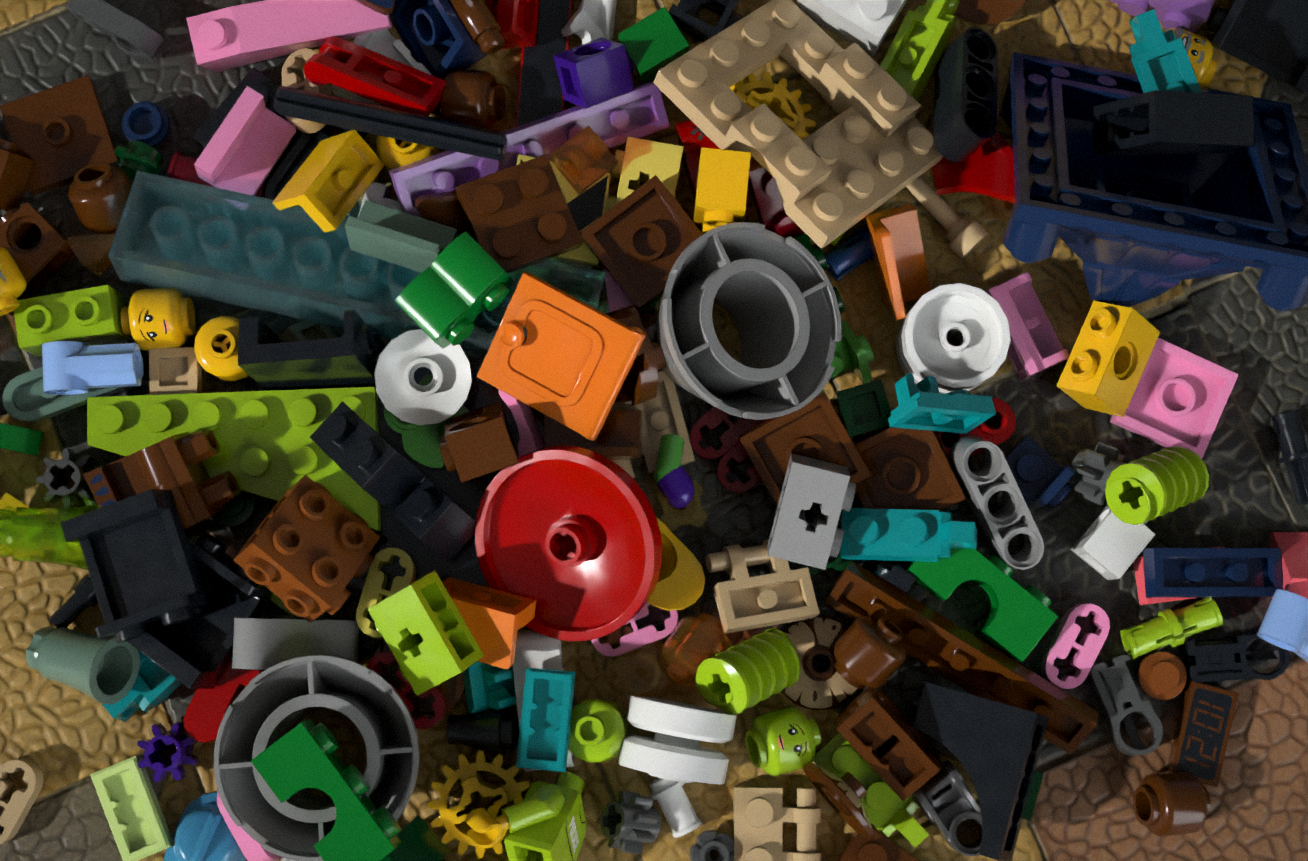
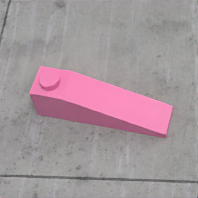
[186,0,392,72]

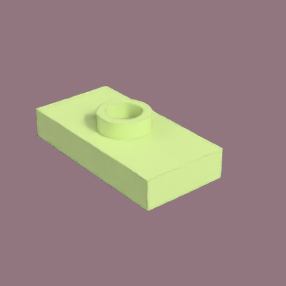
[90,754,175,861]

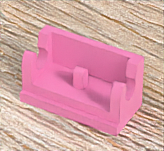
[986,272,1070,381]

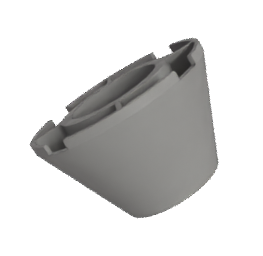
[654,222,842,420]
[214,655,419,861]

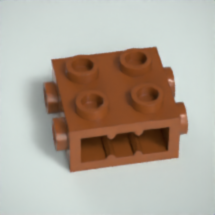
[233,475,381,623]

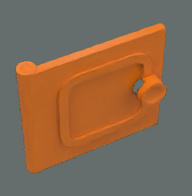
[476,271,647,441]

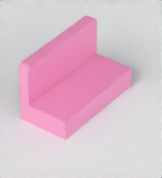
[194,86,296,205]

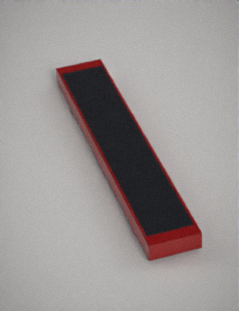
[515,0,573,127]

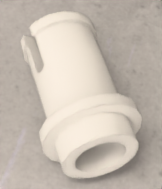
[649,778,702,838]

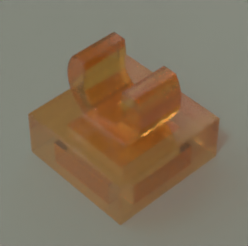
[549,125,619,195]

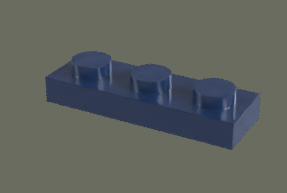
[1143,548,1283,598]

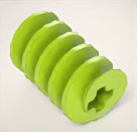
[1105,446,1209,525]
[696,627,801,715]

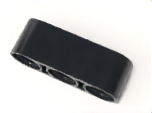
[933,27,998,163]

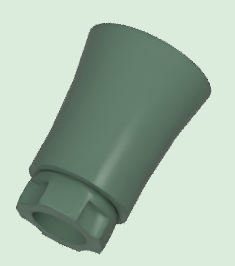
[26,626,140,704]

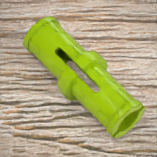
[1120,597,1223,659]

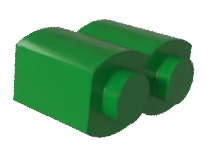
[395,231,513,349]

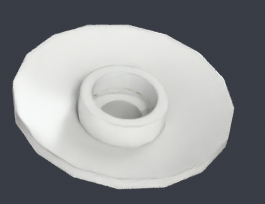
[374,329,472,425]

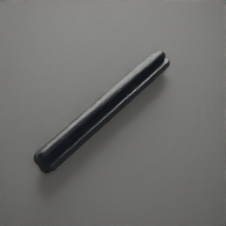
[274,86,508,161]

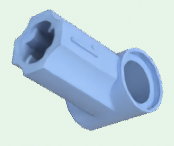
[42,341,144,395]
[1257,589,1308,663]

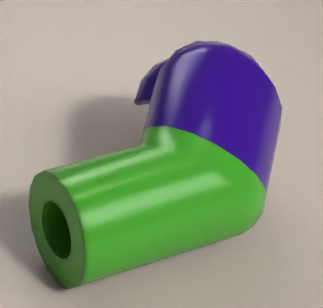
[654,434,695,508]

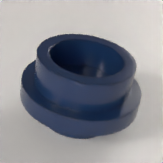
[122,101,170,148]

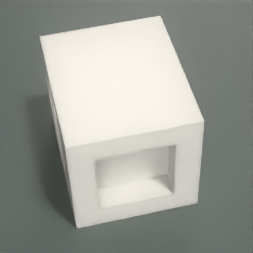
[1071,506,1156,580]

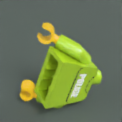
[465,772,587,861]

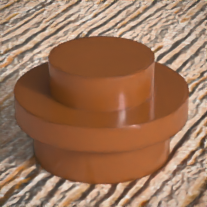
[1137,652,1187,700]

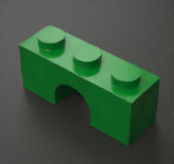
[904,548,1059,662]
[251,720,402,861]

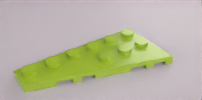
[87,387,381,531]

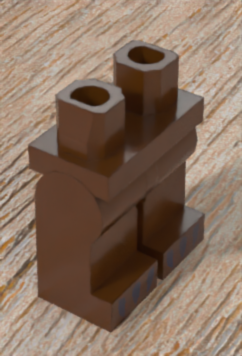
[83,429,241,530]

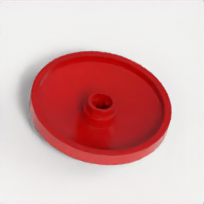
[475,445,662,641]

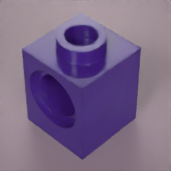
[554,37,634,109]

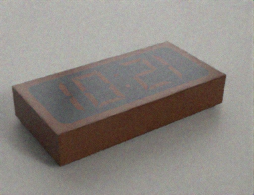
[1166,681,1239,787]

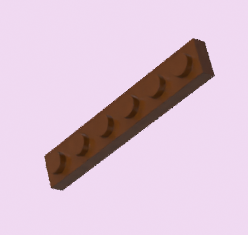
[824,560,1100,755]

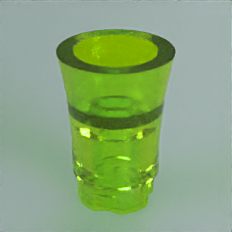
[0,504,99,570]

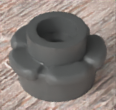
[690,830,734,861]

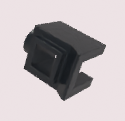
[669,0,743,42]

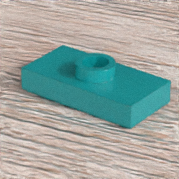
[516,667,576,772]

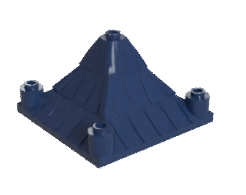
[999,52,1308,311]

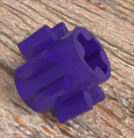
[137,722,200,782]

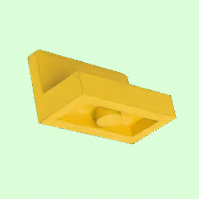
[272,129,385,233]

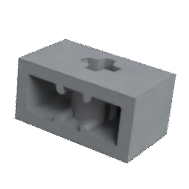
[767,453,856,570]

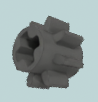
[1071,442,1127,505]
[36,448,95,510]
[600,791,661,854]

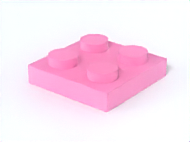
[1110,338,1239,459]

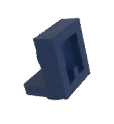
[1005,435,1075,509]

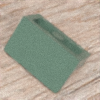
[345,200,458,272]

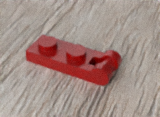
[303,36,446,116]

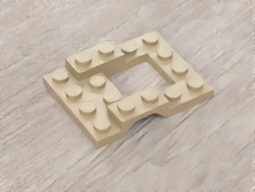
[653,0,943,249]

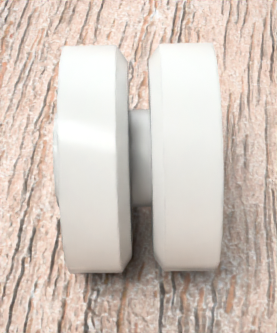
[895,283,1011,394]
[618,695,737,785]

